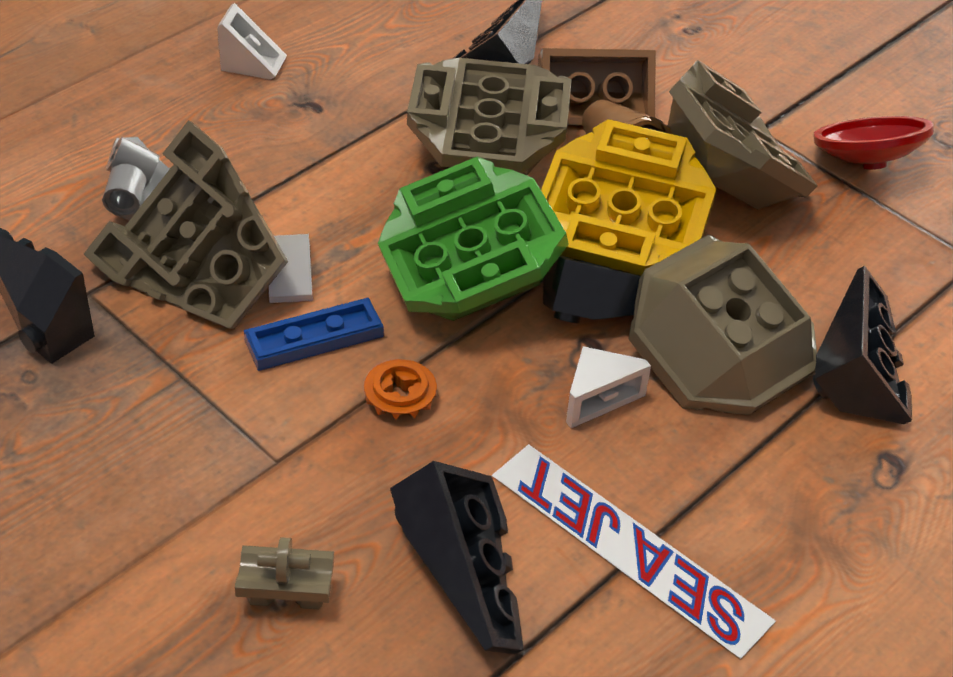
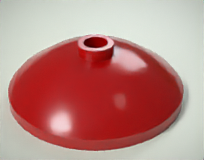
[813,116,934,170]

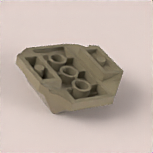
[407,58,572,175]
[667,60,818,210]
[628,235,817,415]

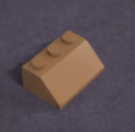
[538,48,656,126]

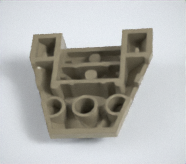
[84,120,288,329]

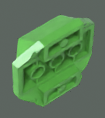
[378,156,569,321]

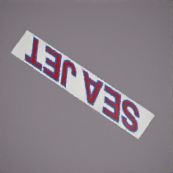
[492,444,776,659]

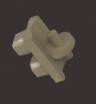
[235,537,334,610]

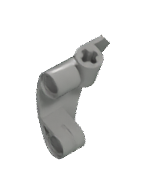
[102,137,170,220]

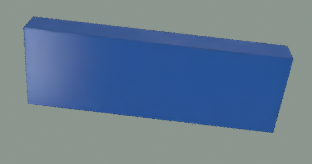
[244,297,384,371]

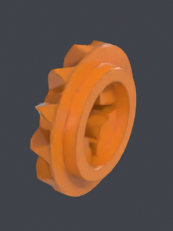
[364,359,437,420]

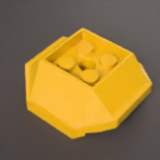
[541,119,716,276]

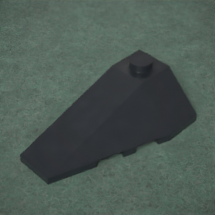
[813,266,912,424]

